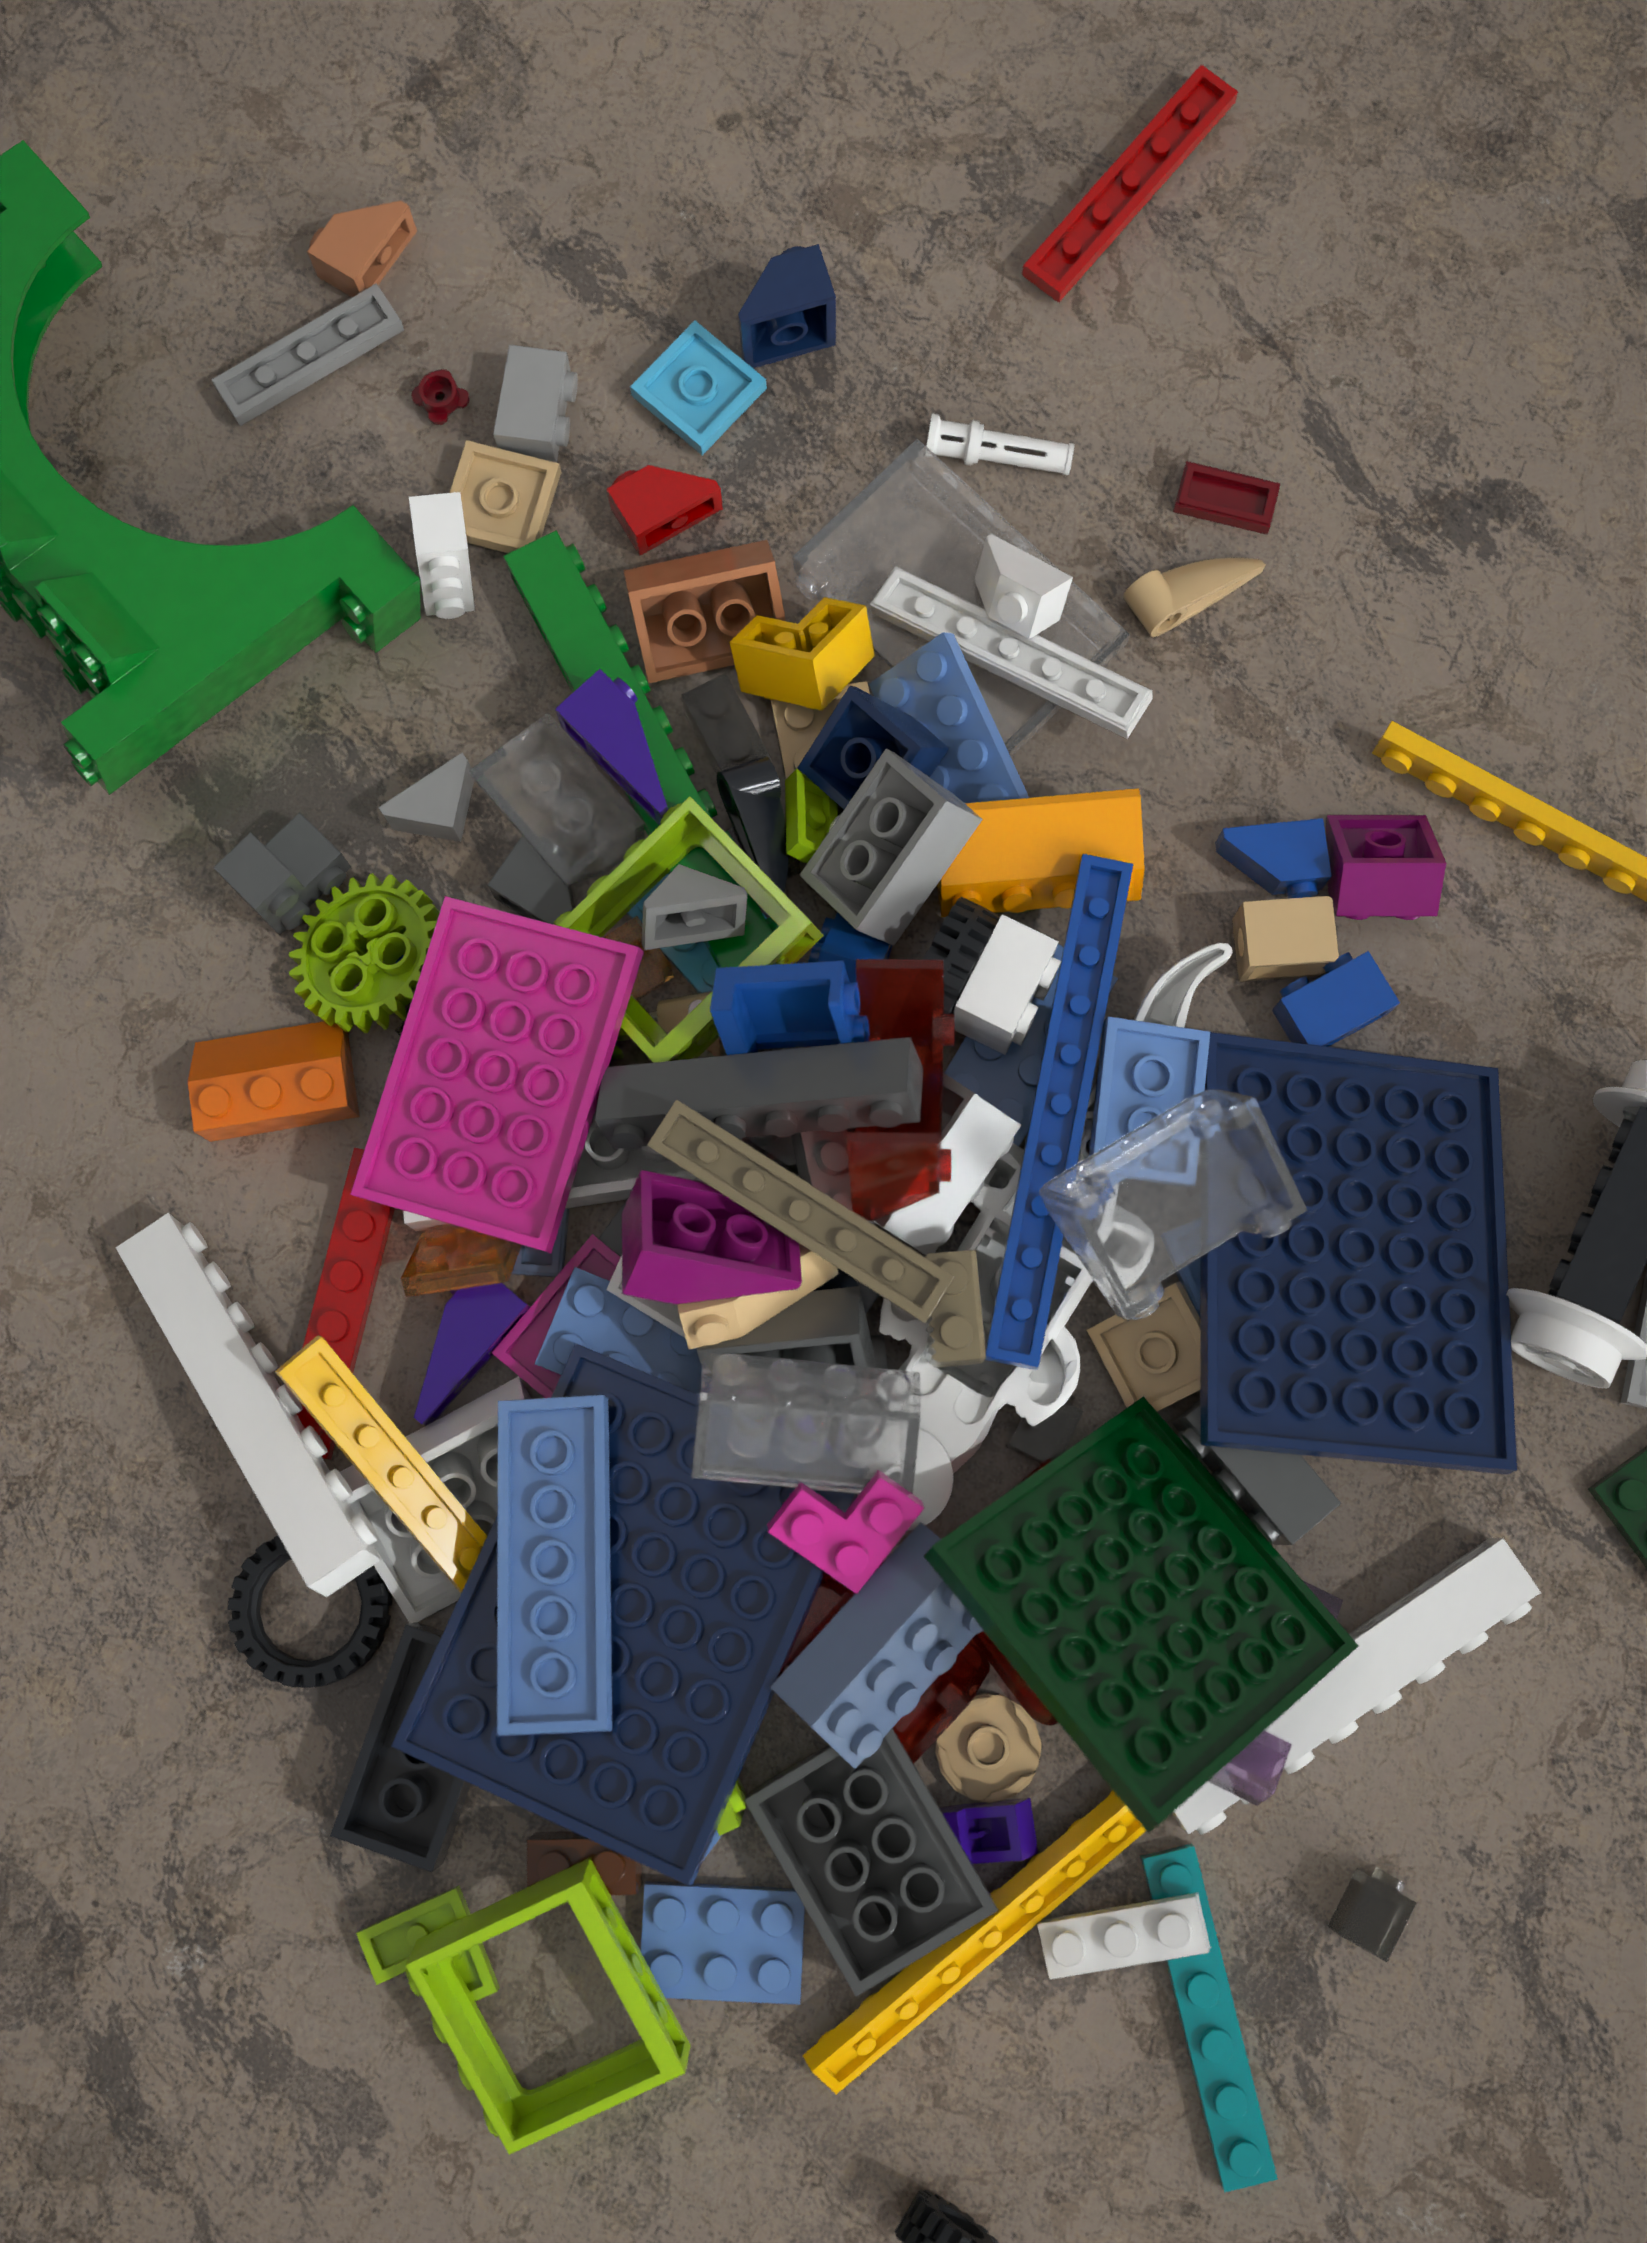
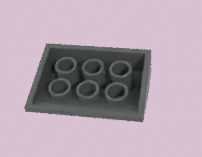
[744,1728,998,1997]

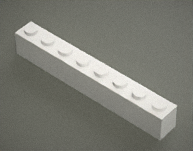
[116,1213,382,1597]
[1172,1538,1541,1835]

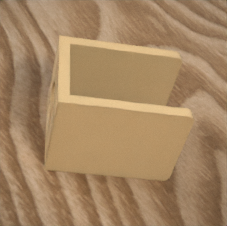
[1232,896,1339,982]

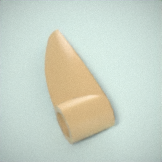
[1123,558,1266,637]

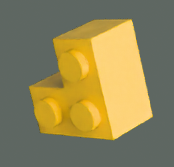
[730,597,875,711]

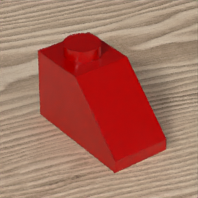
[606,465,723,556]

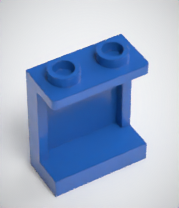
[710,961,870,1055]

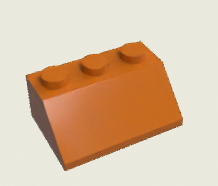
[188,1021,360,1142]

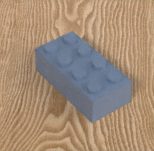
[770,1522,983,1769]

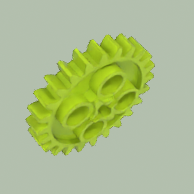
[289,874,440,1033]

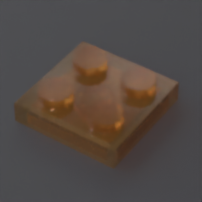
[401,1224,522,1297]

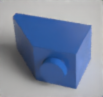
[1215,818,1331,899]

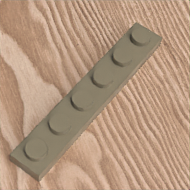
[647,1099,955,1324]

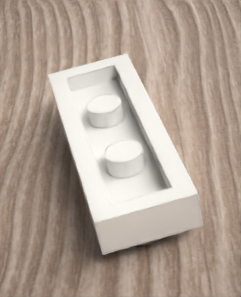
[1037,1893,1211,1980]

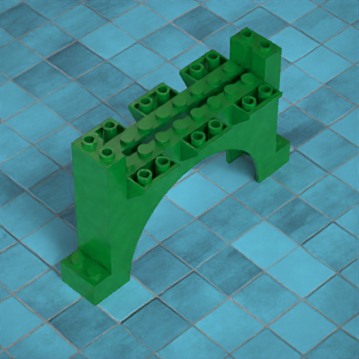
[0,140,421,795]

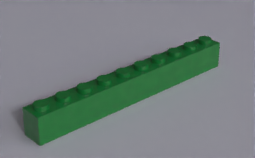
[504,530,779,968]

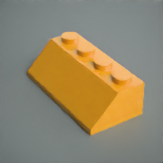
[937,788,1145,918]

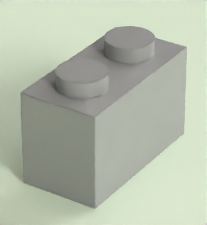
[493,345,578,463]

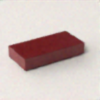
[1173,461,1281,535]

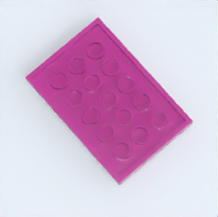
[350,896,644,1253]

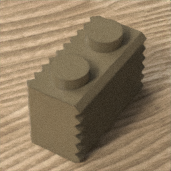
[925,1250,986,1367]

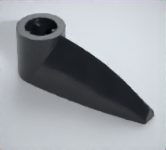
[716,756,789,893]

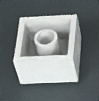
[951,914,1061,1055]

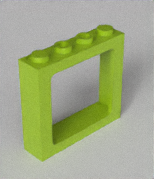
[553,796,824,1063]
[405,1858,691,2155]

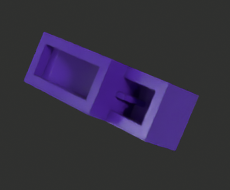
[939,1798,1038,1864]

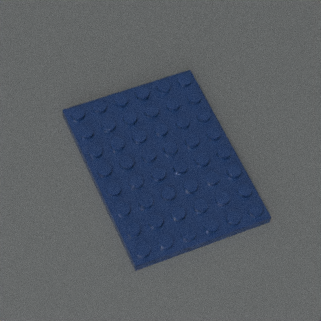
[1200,1032,1517,1475]
[392,1344,869,1886]

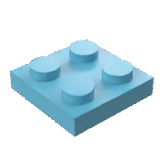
[630,320,767,455]

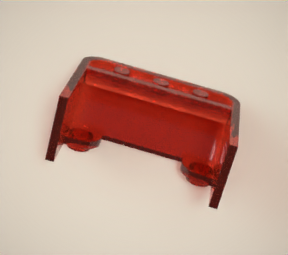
[847,959,955,1221]

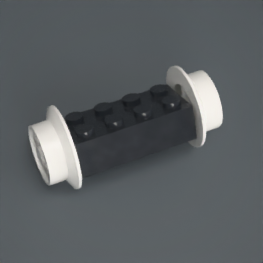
[1506,1060,1647,1388]

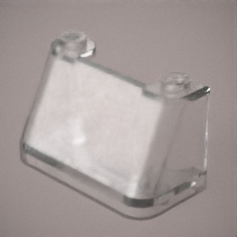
[1039,1089,1307,1320]

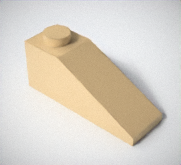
[677,1243,839,1349]

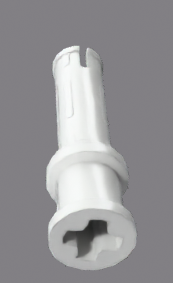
[925,413,1074,475]

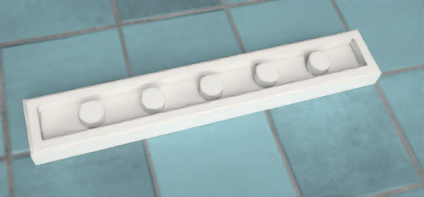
[870,566,1153,739]

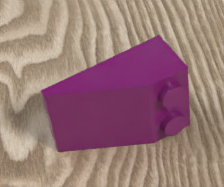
[622,1170,802,1304]

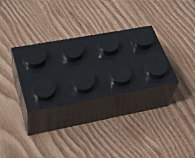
[330,1622,471,1872]

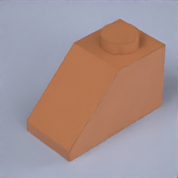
[307,201,417,297]

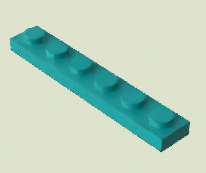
[1140,1844,1278,2192]

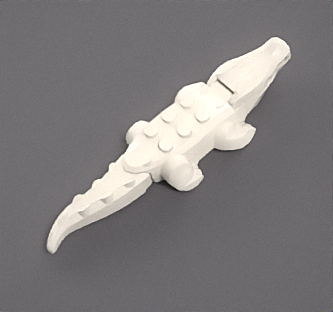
[872,943,1233,1488]

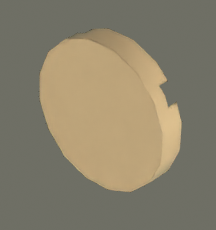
[935,1693,1042,1802]

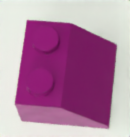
[1326,815,1446,920]

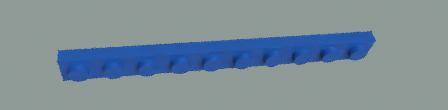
[985,854,1133,1370]

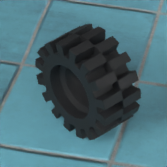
[895,2190,999,2243]

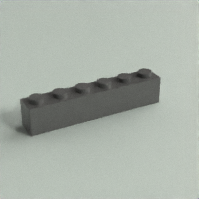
[595,1037,923,1150]

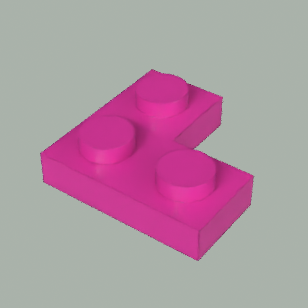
[767,1470,924,1594]

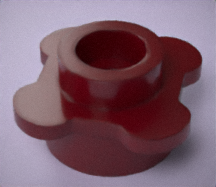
[411,369,469,425]

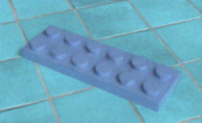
[497,1395,612,1736]

